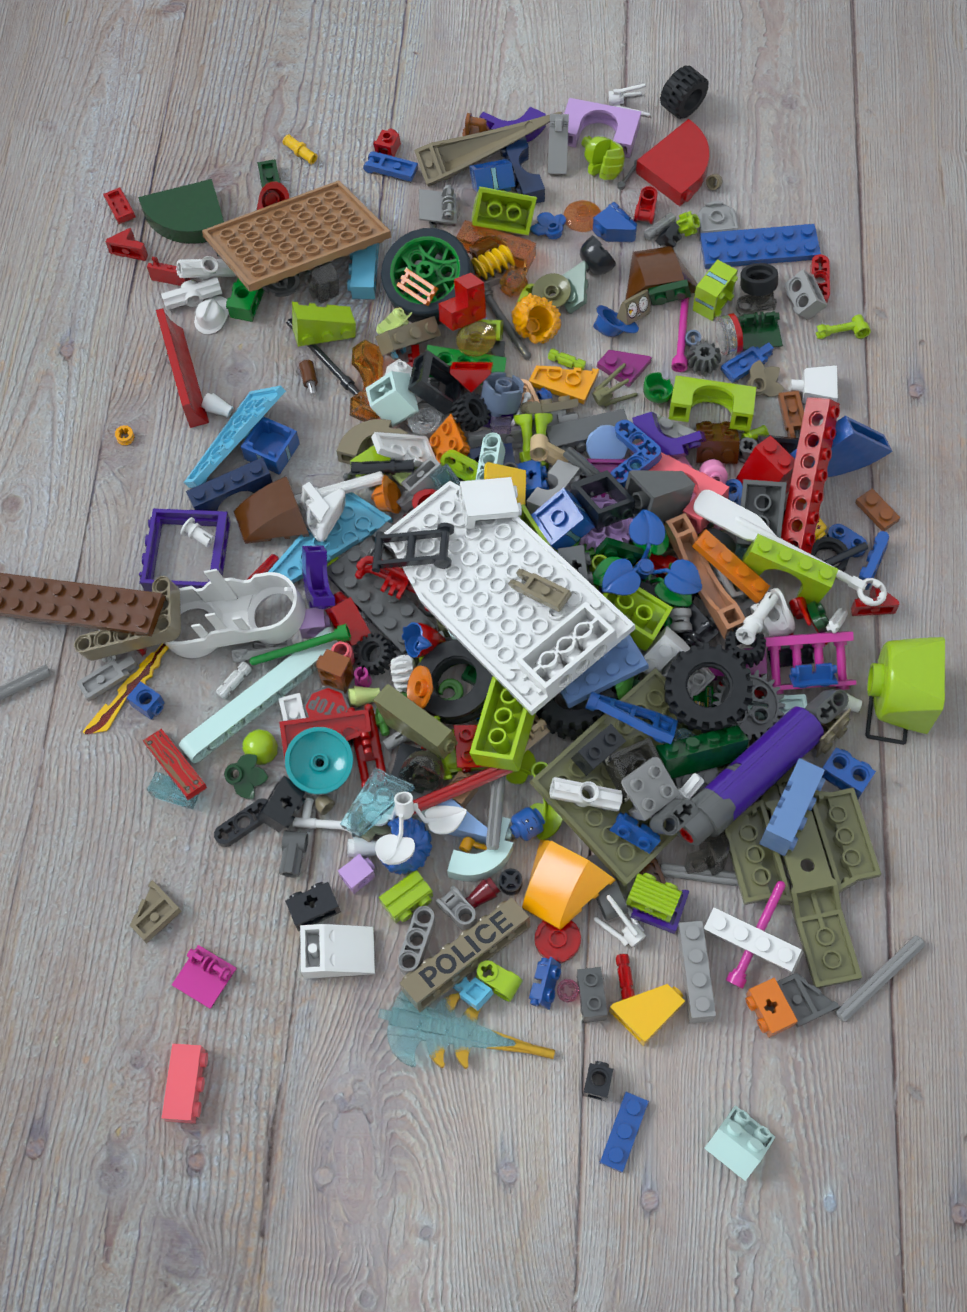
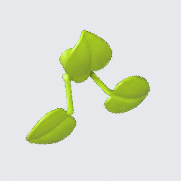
[506,750,563,840]

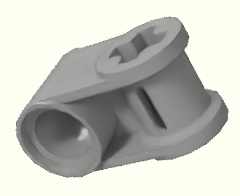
[435,886,477,931]

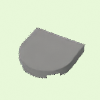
[698,201,739,233]

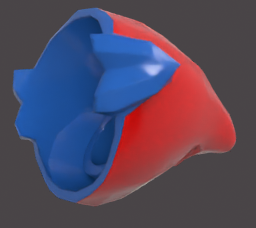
[402,622,446,658]

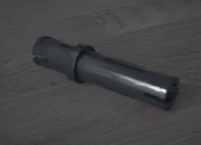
[351,458,414,475]

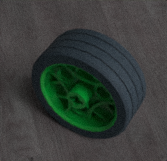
[381,228,475,325]

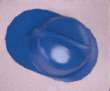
[593,305,639,337]

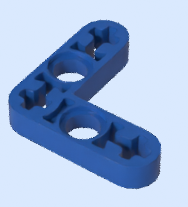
[611,420,662,488]

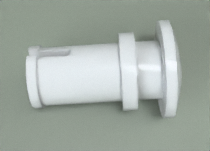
[180,517,215,548]

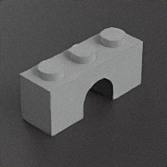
[526,459,582,514]

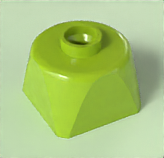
[867,637,945,734]

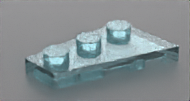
[340,767,415,836]

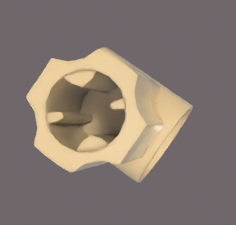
[530,434,568,466]

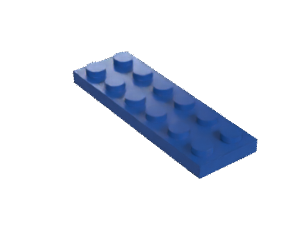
[700,224,821,269]

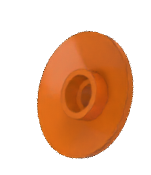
[407,666,433,709]

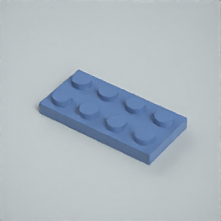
[560,634,649,708]

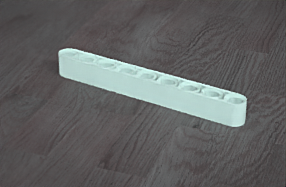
[179,627,341,763]

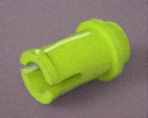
[741,425,769,441]

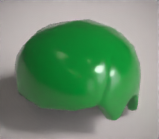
[643,372,674,404]

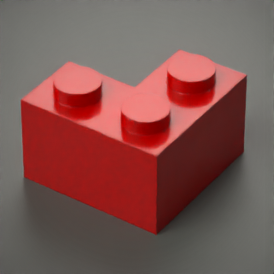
[438,273,486,331]

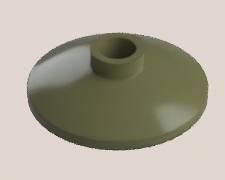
[532,273,571,308]

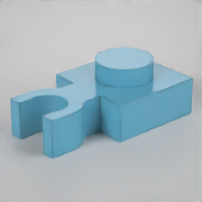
[452,977,494,1011]

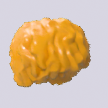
[511,293,561,344]

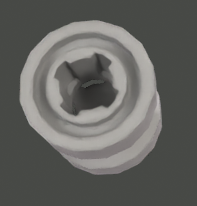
[670,608,692,633]

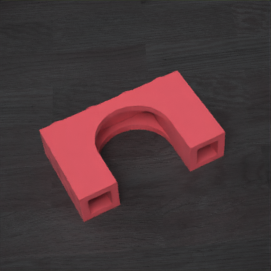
[648,452,729,533]

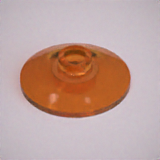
[564,200,601,232]

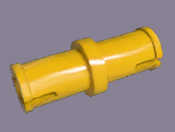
[282,134,318,165]

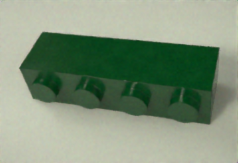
[655,725,749,779]

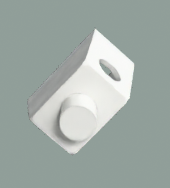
[790,366,838,404]

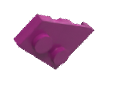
[597,350,652,387]

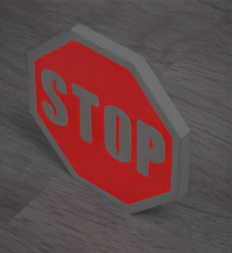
[303,686,350,718]

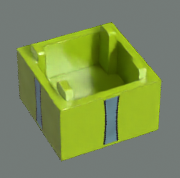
[693,259,738,321]

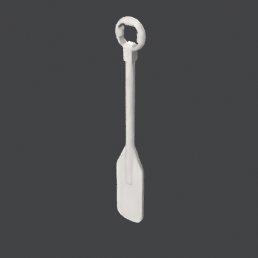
[693,490,887,606]

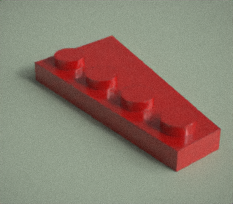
[279,709,371,761]

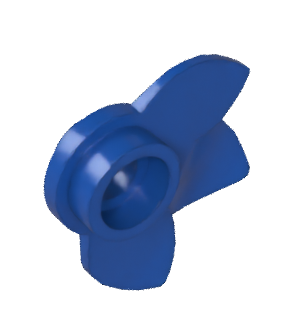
[530,212,566,239]

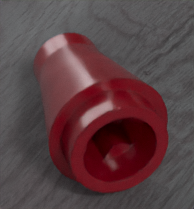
[465,877,501,909]

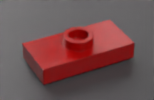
[103,187,136,225]

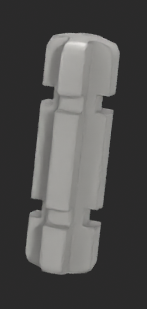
[644,212,676,240]

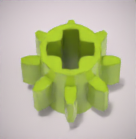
[676,211,700,237]

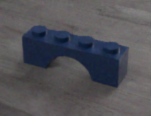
[500,137,545,204]
[186,458,273,511]

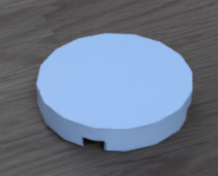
[586,425,627,459]

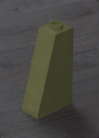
[373,684,458,759]

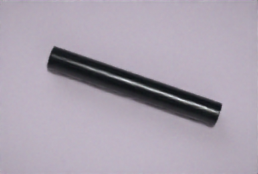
[824,542,868,566]

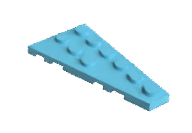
[183,385,286,488]
[268,492,393,584]

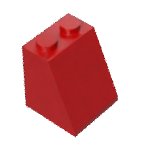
[736,435,795,493]

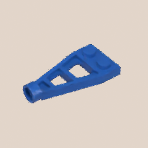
[585,691,678,744]

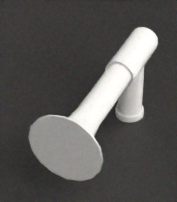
[293,798,357,838]

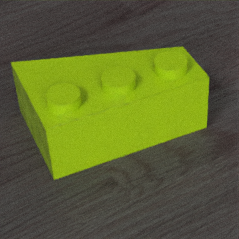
[292,301,356,347]

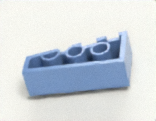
[759,758,826,856]

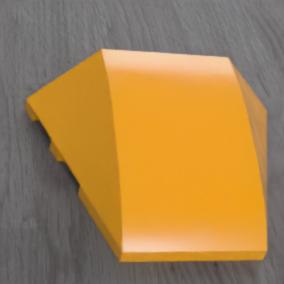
[522,840,616,930]

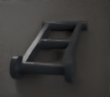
[372,522,455,573]

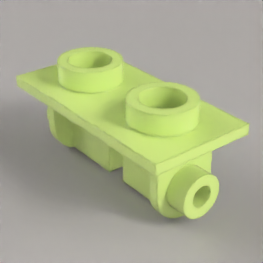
[376,307,412,334]

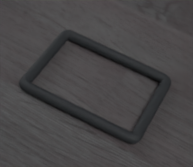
[865,696,908,745]

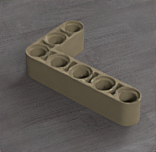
[74,576,181,661]

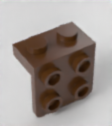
[695,421,740,464]

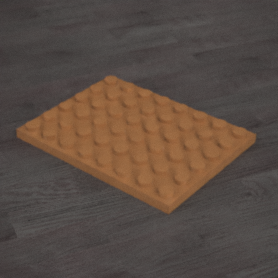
[202,180,391,291]

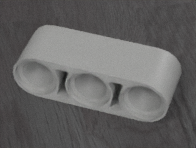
[398,906,436,975]

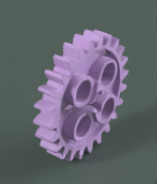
[579,494,633,552]

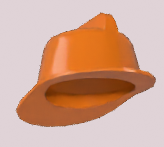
[371,475,402,514]

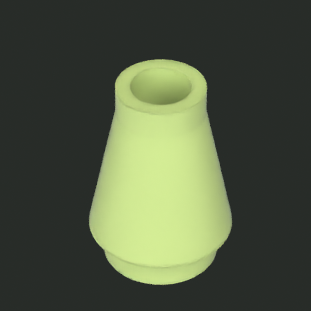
[348,686,380,707]

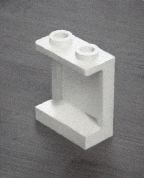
[459,477,522,529]

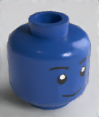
[510,807,545,841]

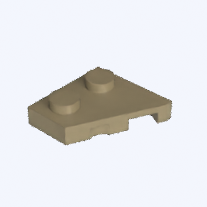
[130,880,182,944]

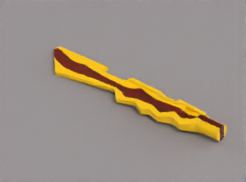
[83,643,169,734]

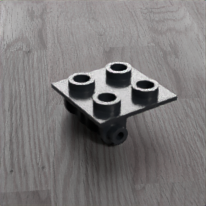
[660,602,719,647]

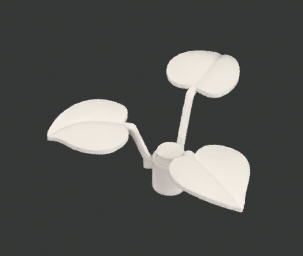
[362,792,467,865]

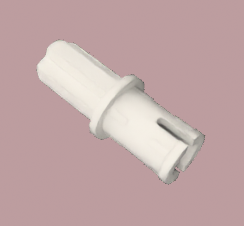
[676,773,704,800]

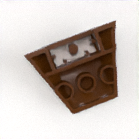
[626,246,698,299]
[233,475,310,544]

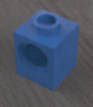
[127,681,165,720]

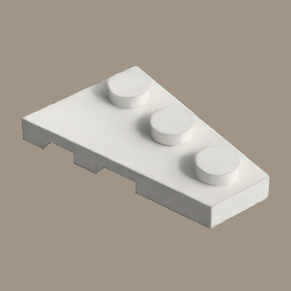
[371,432,436,467]

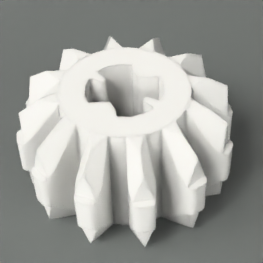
[390,655,417,692]

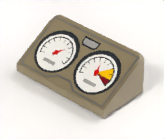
[617,289,651,325]

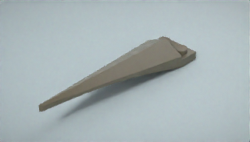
[414,112,563,187]

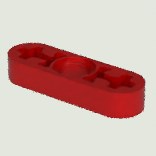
[810,254,830,303]

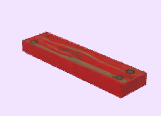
[143,728,207,800]

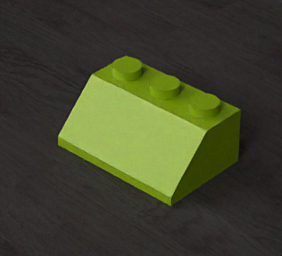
[472,186,537,235]
[603,587,673,651]

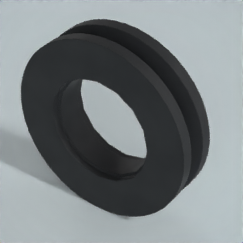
[418,639,493,724]

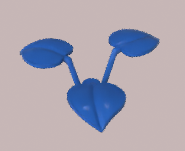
[602,510,702,596]

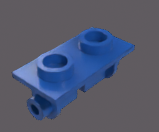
[789,663,838,688]
[610,812,661,854]
[529,957,561,1010]

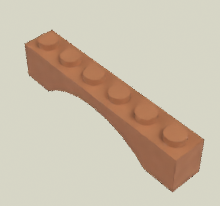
[665,513,745,639]

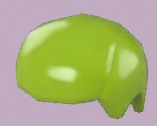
[242,729,278,765]

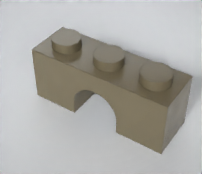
[375,316,441,356]

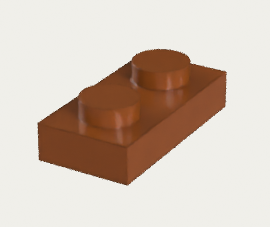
[855,488,900,531]

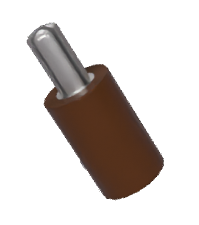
[299,360,318,396]

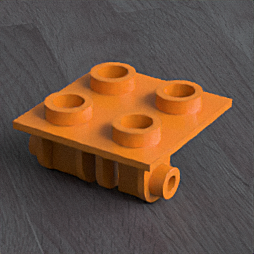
[428,414,470,464]

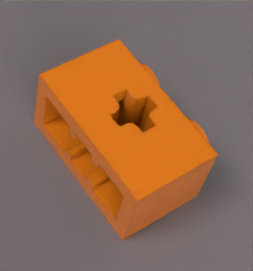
[745,977,798,1038]

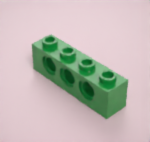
[226,278,265,322]
[426,345,506,386]

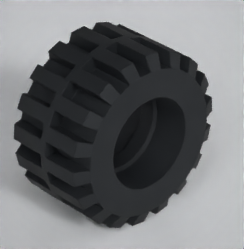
[660,65,709,119]

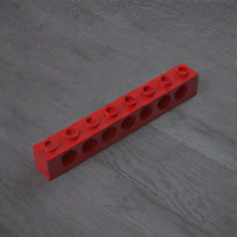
[781,398,840,554]

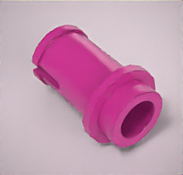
[354,667,372,687]

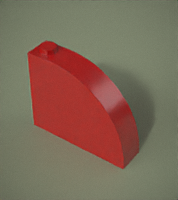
[636,119,709,207]

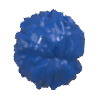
[380,817,432,875]

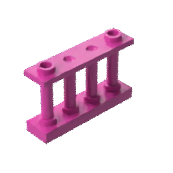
[764,631,856,694]

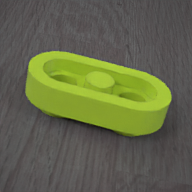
[440,450,478,481]

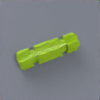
[548,348,586,370]

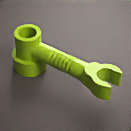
[815,314,871,339]

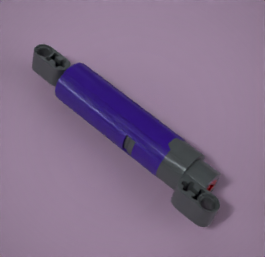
[650,690,849,846]

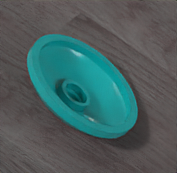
[285,727,353,795]

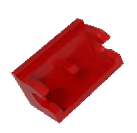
[147,256,191,286]
[325,597,371,646]

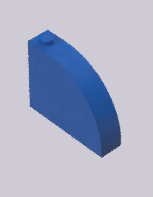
[790,416,893,477]

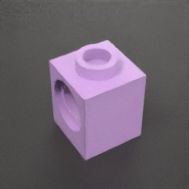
[299,608,331,638]
[338,854,375,894]

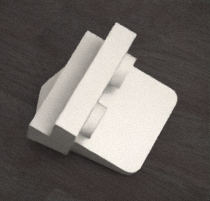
[301,482,346,542]

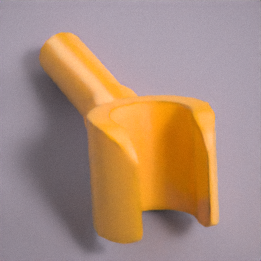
[459,837,487,853]

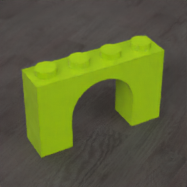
[668,375,756,431]
[742,534,839,604]

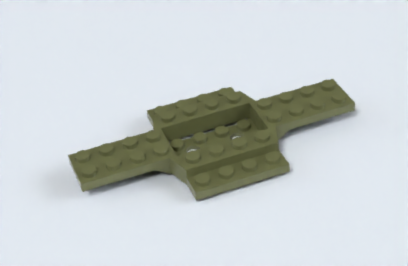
[723,717,881,988]

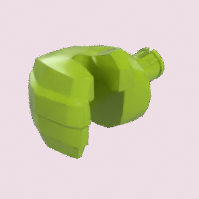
[581,136,625,180]

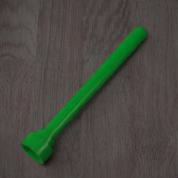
[249,624,351,665]

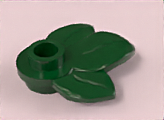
[224,754,268,799]

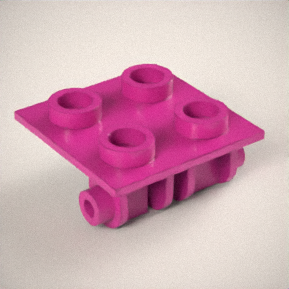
[172,945,237,1009]

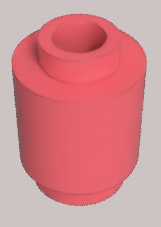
[331,641,355,665]

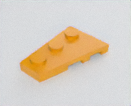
[529,365,599,404]

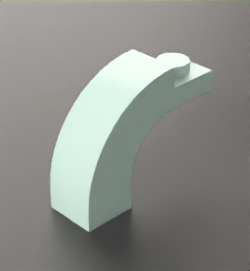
[447,817,513,882]

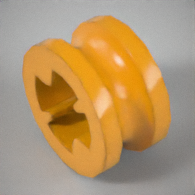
[115,425,135,445]

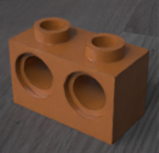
[316,649,355,694]

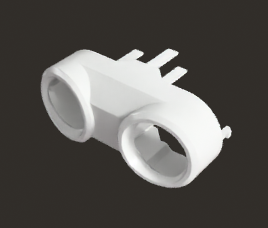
[165,569,306,658]

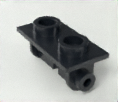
[767,644,814,668]

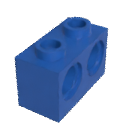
[822,747,876,799]

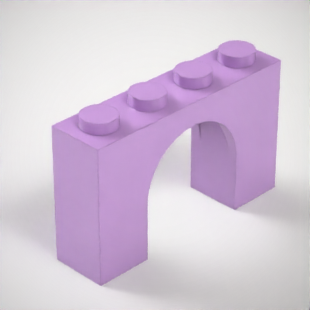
[564,98,641,158]

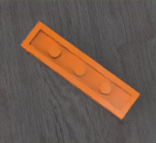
[692,529,770,603]

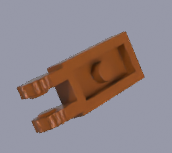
[778,391,804,438]

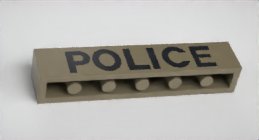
[399,897,531,1013]

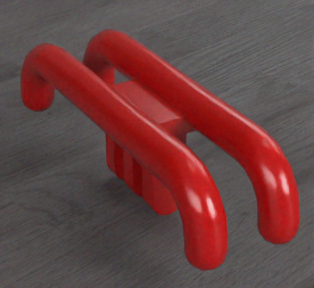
[355,556,429,612]
[347,704,388,791]

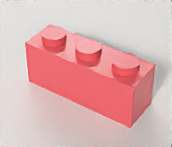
[162,1044,208,1124]

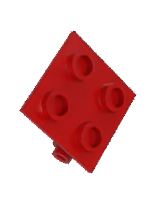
[454,725,490,773]

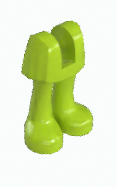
[514,413,553,470]

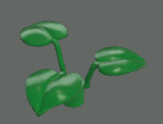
[593,530,692,607]

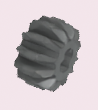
[687,340,721,375]

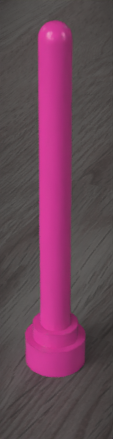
[671,298,689,372]
[726,881,786,989]

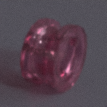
[557,979,579,1003]

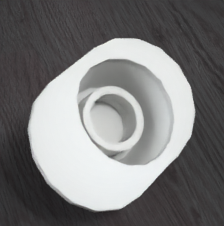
[194,296,229,334]

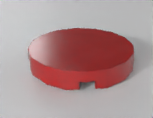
[535,920,581,963]

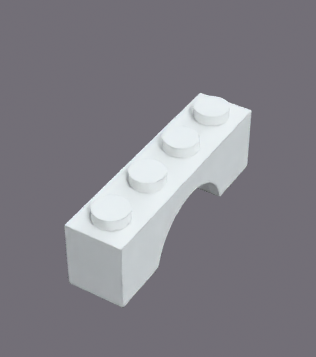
[704,908,803,974]

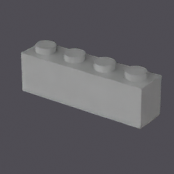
[677,921,716,1024]

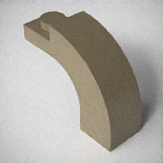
[336,419,408,464]

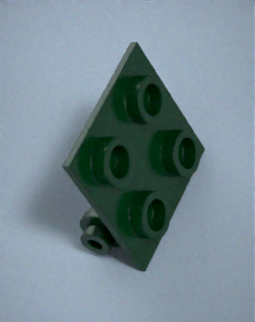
[737,311,783,350]

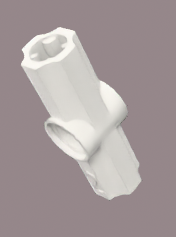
[176,256,236,280]
[161,277,222,310]
[549,777,623,811]

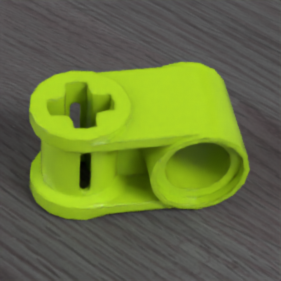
[476,960,523,1002]

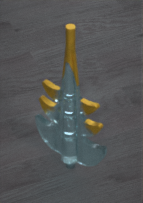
[378,991,555,1069]

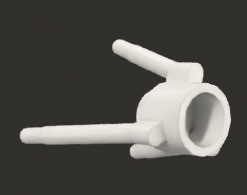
[609,84,651,117]
[594,895,646,948]

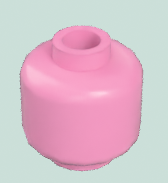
[699,459,728,484]

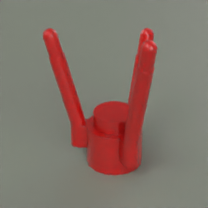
[789,597,828,645]

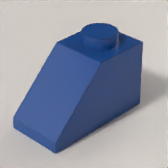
[593,206,637,242]

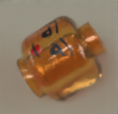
[499,267,528,298]

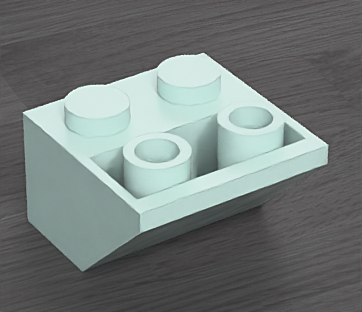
[366,371,419,428]
[704,1105,775,1181]

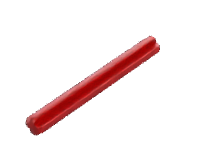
[413,767,513,815]

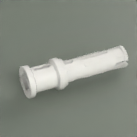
[736,592,778,645]

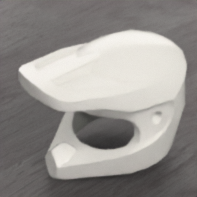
[750,588,795,637]

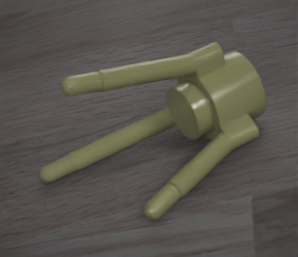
[592,363,638,408]

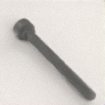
[484,284,531,360]

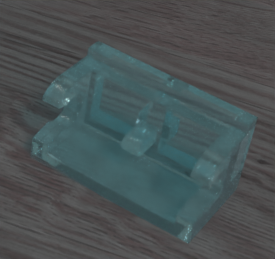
[147,771,200,810]

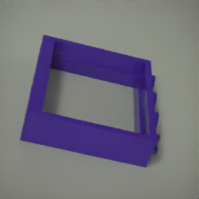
[139,508,231,592]

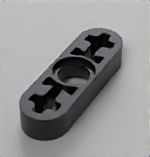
[214,798,267,847]

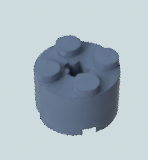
[481,372,524,417]

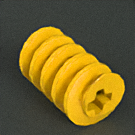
[471,245,515,280]

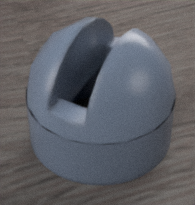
[685,330,701,347]

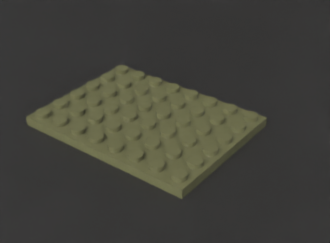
[529,668,731,886]

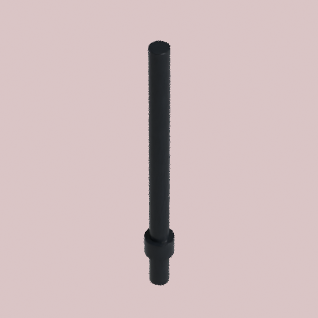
[286,318,363,399]

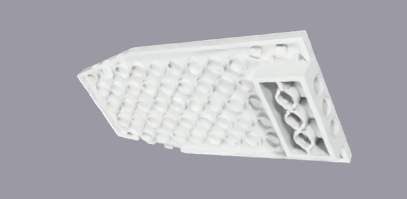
[384,481,636,715]

